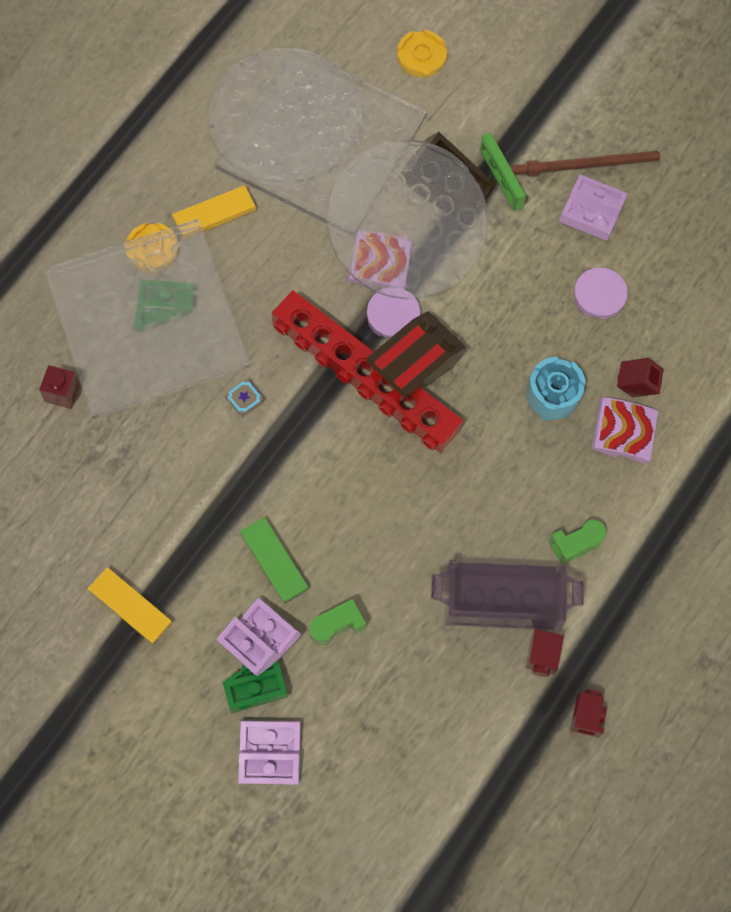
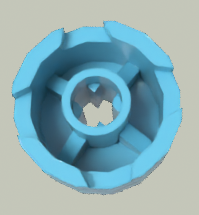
[526,357,586,421]

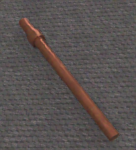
[509,150,660,177]

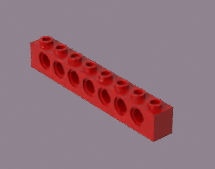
[272,290,463,454]

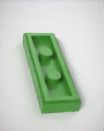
[479,132,526,211]
[240,517,309,604]

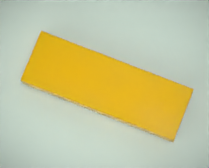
[172,185,256,240]
[88,567,173,645]

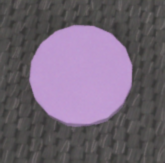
[574,268,628,319]
[366,287,420,339]

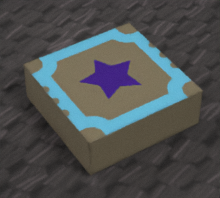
[225,379,264,418]

